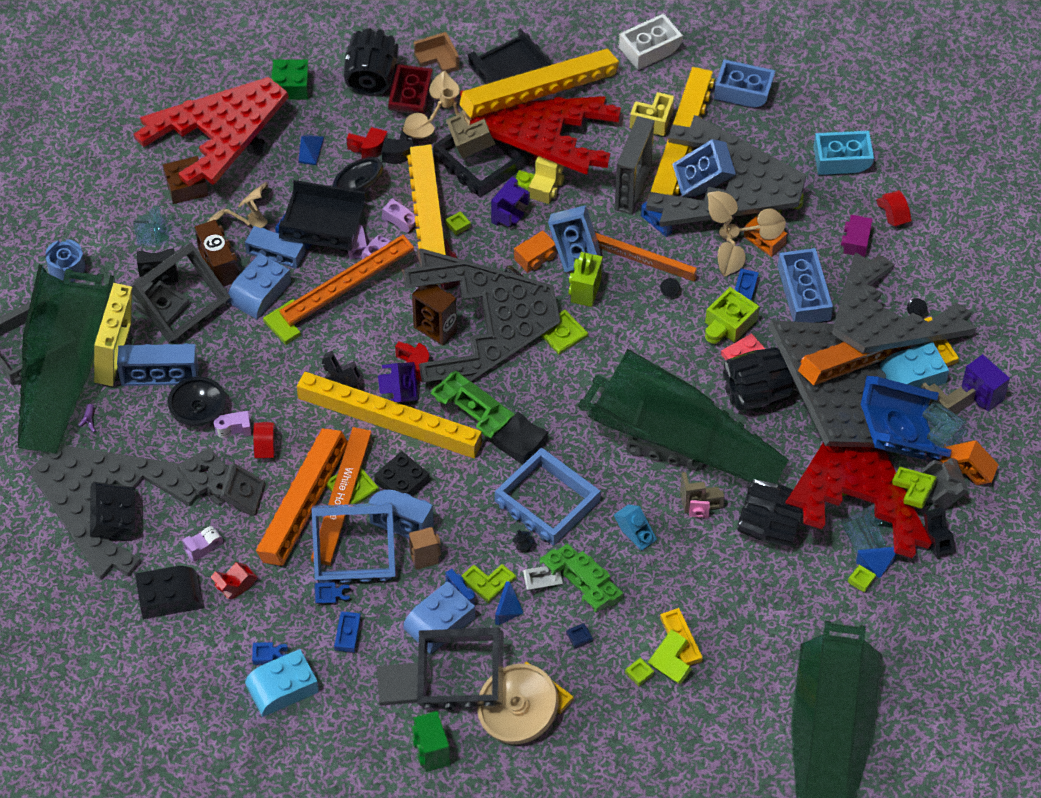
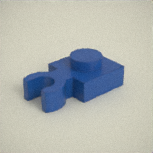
[314,582,350,603]
[252,642,288,665]

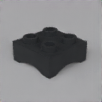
[137,248,178,285]
[493,412,548,465]
[374,451,430,496]

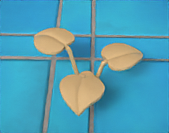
[403,71,471,139]
[207,182,268,228]
[707,191,786,276]

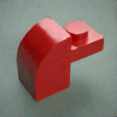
[346,127,388,158]
[876,190,912,226]
[395,341,429,382]
[253,422,275,458]
[211,562,258,599]

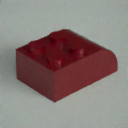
[388,64,433,115]

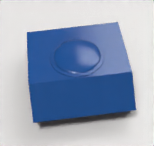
[861,375,951,462]

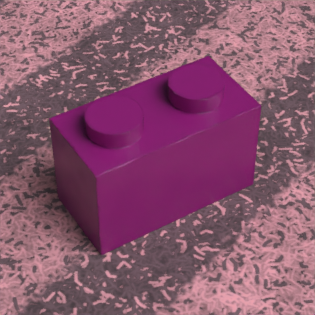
[841,215,873,258]

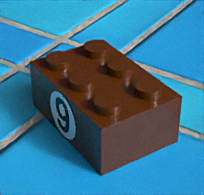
[194,220,239,287]
[412,284,457,346]

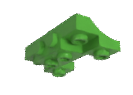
[431,371,515,438]
[539,544,623,613]

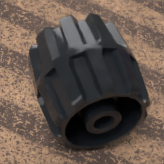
[343,28,399,96]
[723,347,793,411]
[737,479,803,547]

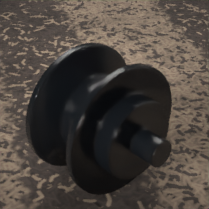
[247,136,266,156]
[660,278,680,297]
[907,298,927,317]
[512,530,535,552]

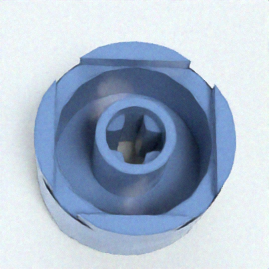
[46,240,86,284]

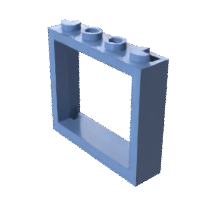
[495,447,601,546]
[312,502,395,583]

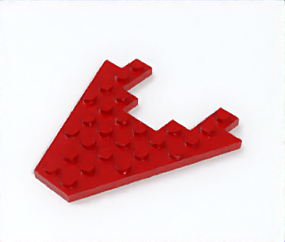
[133,77,289,187]
[470,96,621,174]
[786,442,932,558]

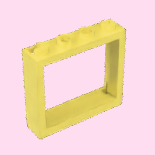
[94,283,132,386]

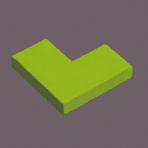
[263,299,301,345]
[892,467,937,508]
[461,564,516,604]
[648,629,692,685]

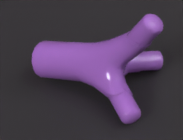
[78,404,96,433]

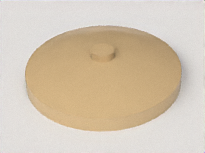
[477,664,558,744]

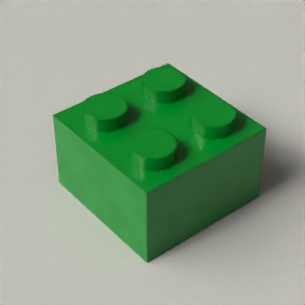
[272,59,309,100]
[411,711,450,772]

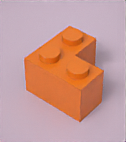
[940,440,999,485]

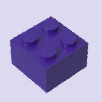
[961,354,1010,412]

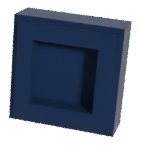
[566,623,593,649]

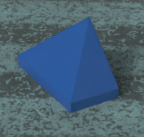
[298,134,324,165]
[856,547,897,578]
[495,581,523,625]

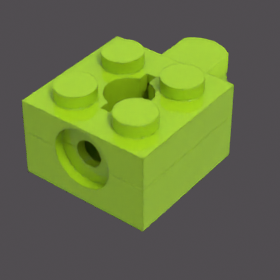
[568,252,603,307]
[705,287,760,344]

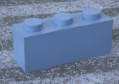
[245,226,306,269]

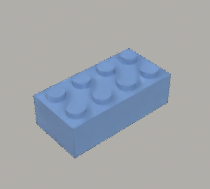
[777,248,833,323]
[117,343,199,386]

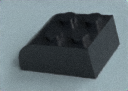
[90,482,135,541]
[135,566,203,619]

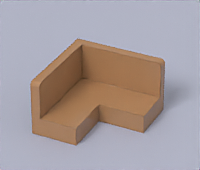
[414,32,459,73]

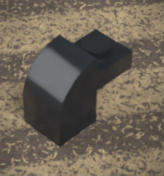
[381,126,413,164]
[322,351,363,387]
[924,507,955,557]

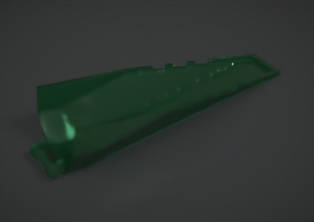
[18,264,116,454]
[578,349,789,483]
[791,620,882,798]

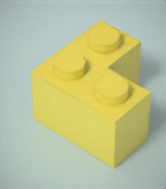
[630,92,674,136]
[529,156,564,204]

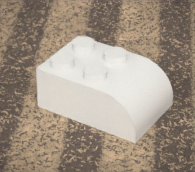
[619,14,683,70]

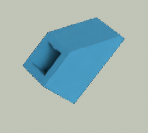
[614,504,657,550]

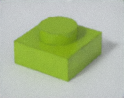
[515,170,535,191]
[445,211,471,235]
[848,565,876,593]
[625,658,654,687]

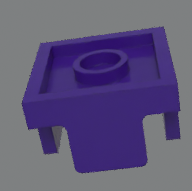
[491,177,530,227]
[378,362,418,402]

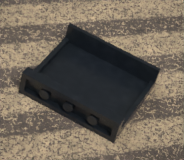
[468,28,553,84]
[279,180,366,251]

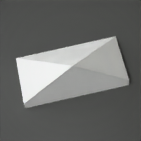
[523,566,563,590]

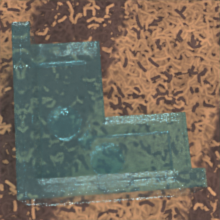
[134,206,162,246]
[922,401,966,448]
[840,504,886,554]

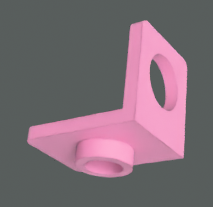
[689,500,710,518]

